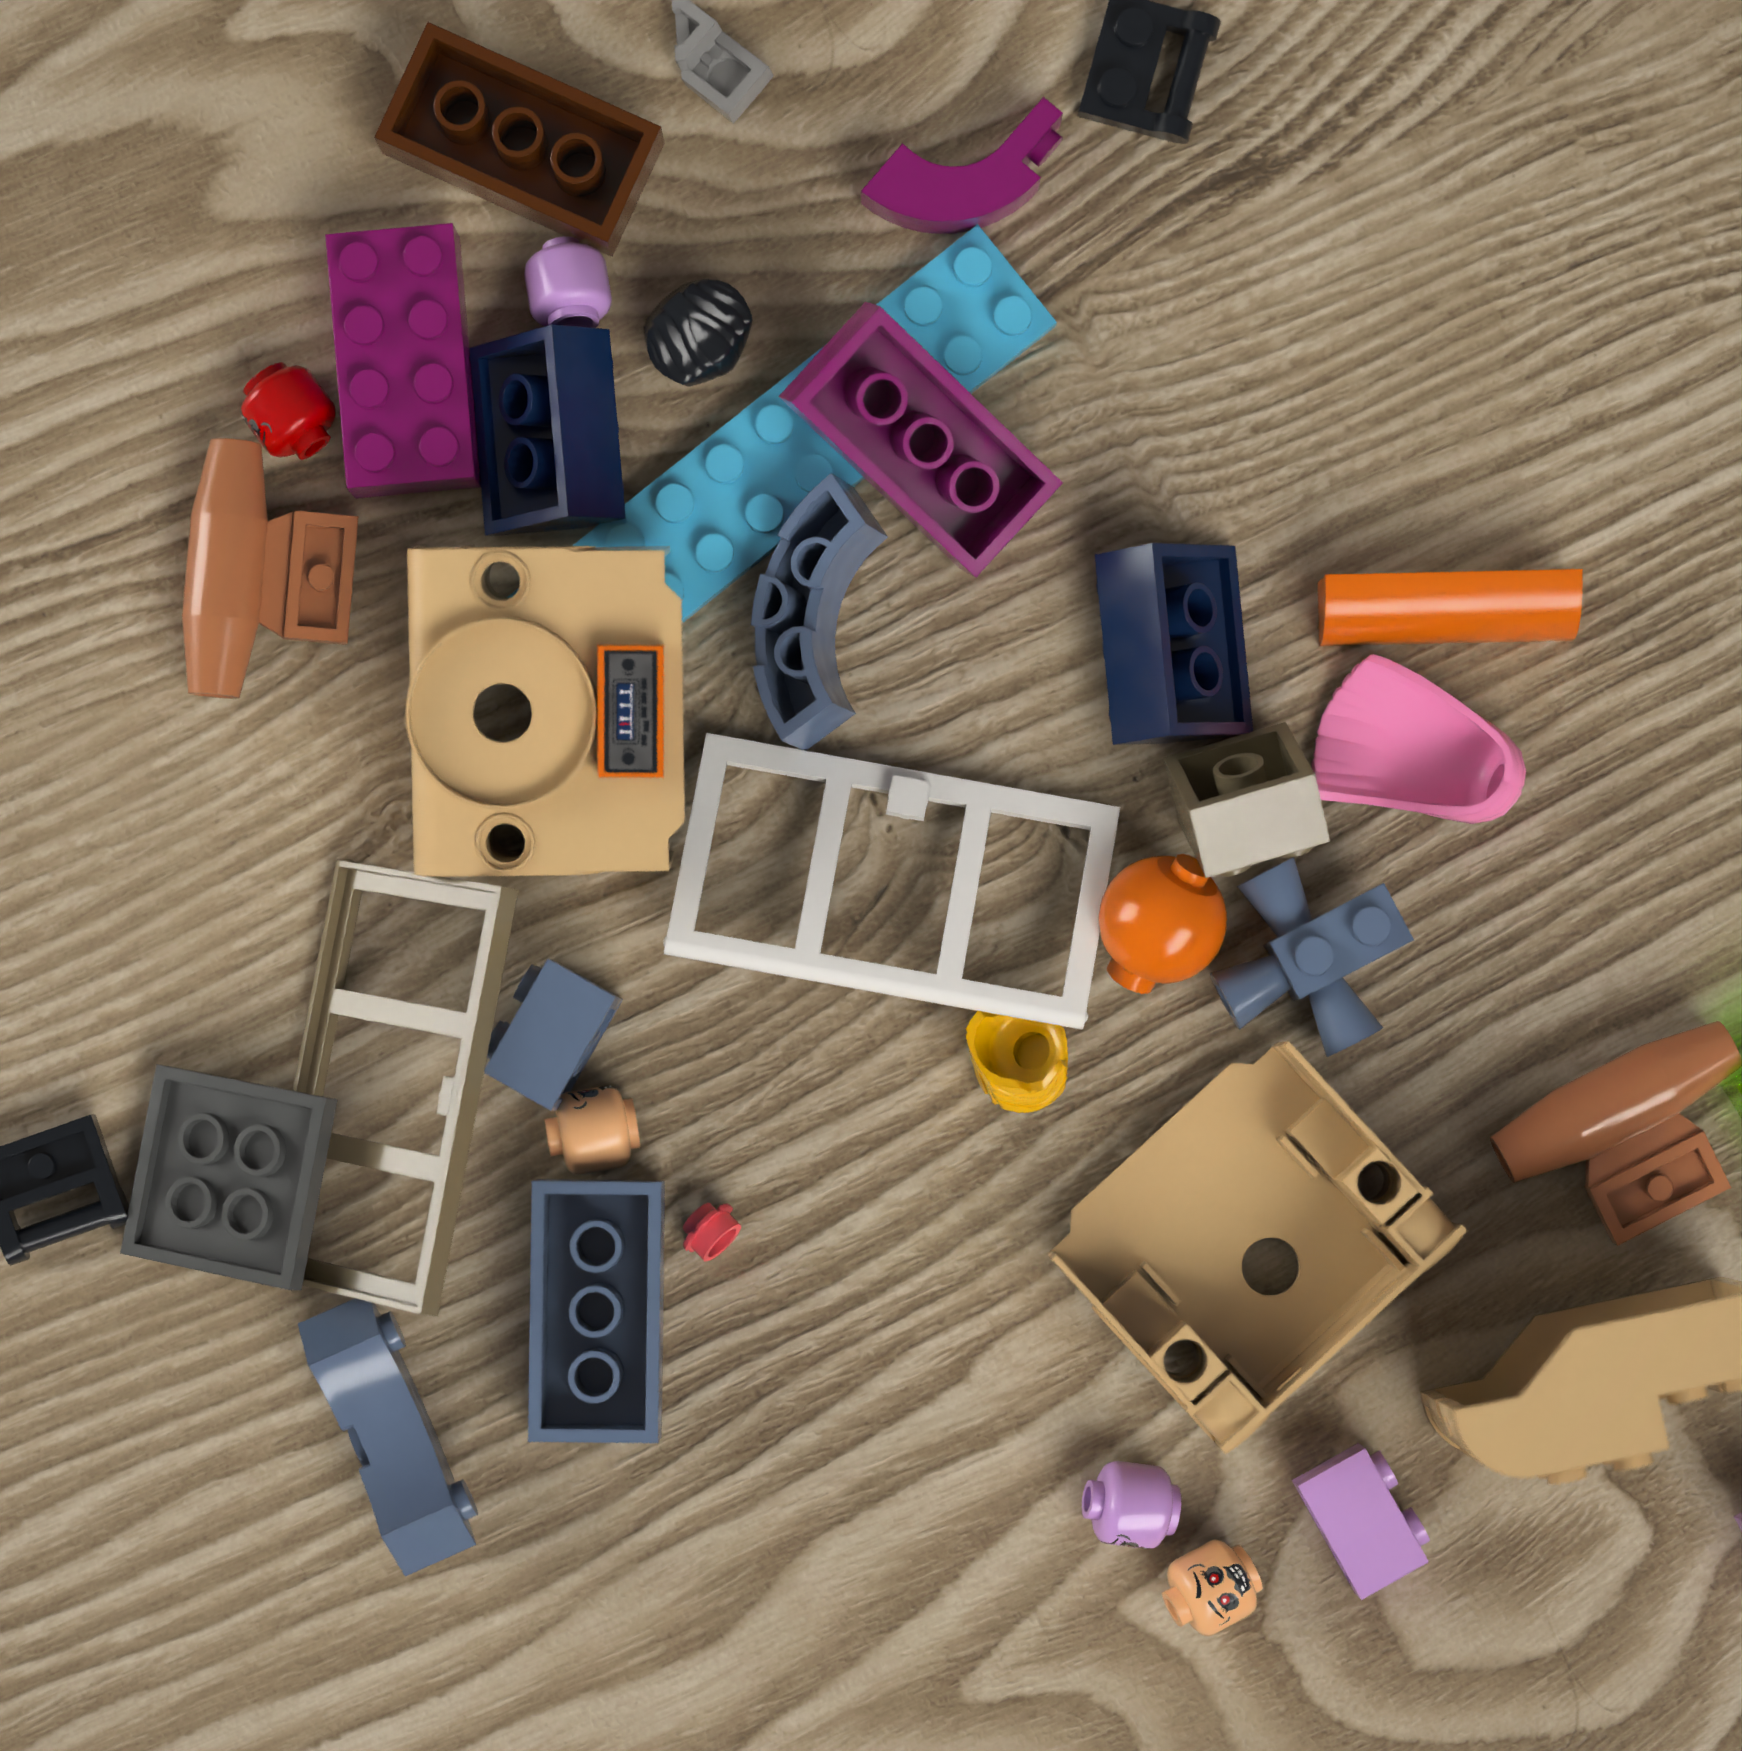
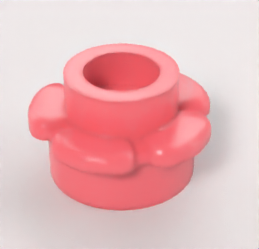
[682,1203,741,1262]

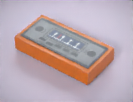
[598,644,664,778]

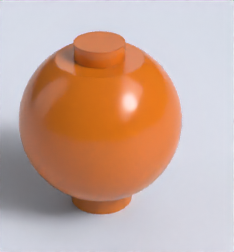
[1099,854,1227,994]

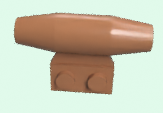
[182,438,359,699]
[1490,1021,1742,1246]

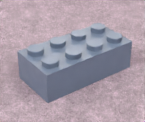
[528,1179,665,1443]

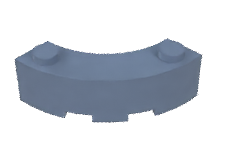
[751,473,888,751]
[298,1298,478,1576]

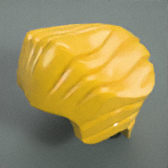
[966,1011,1068,1113]

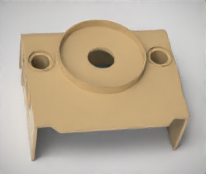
[405,545,685,876]
[1047,1041,1468,1454]

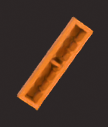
[1317,569,1583,646]

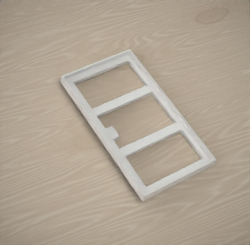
[663,733,1120,1030]

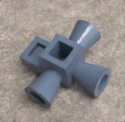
[1210,858,1414,1057]

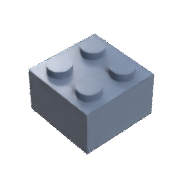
[484,959,623,1111]

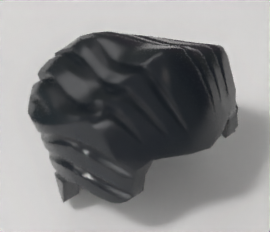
[644,279,753,387]

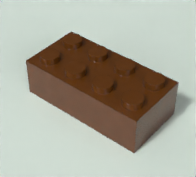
[374,22,665,257]

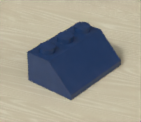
[469,325,626,536]
[1095,543,1253,745]

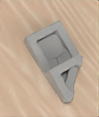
[672,0,774,124]

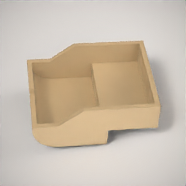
[1420,1276,1742,1485]

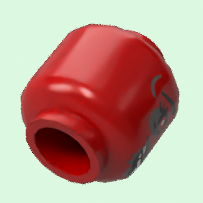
[241,362,336,460]

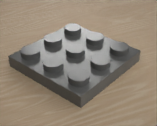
[120,1064,338,1291]

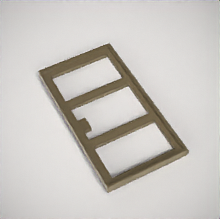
[293,859,518,1316]

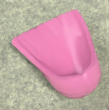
[1311,654,1526,824]

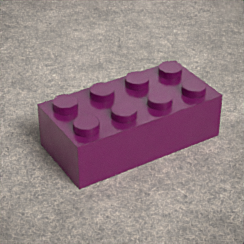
[325,223,481,499]
[778,302,1063,577]

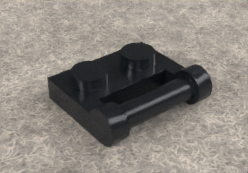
[1077,0,1221,144]
[0,1114,129,1266]

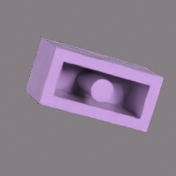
[1292,1443,1430,1600]

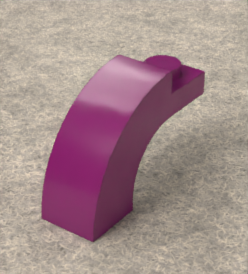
[861,97,1063,234]

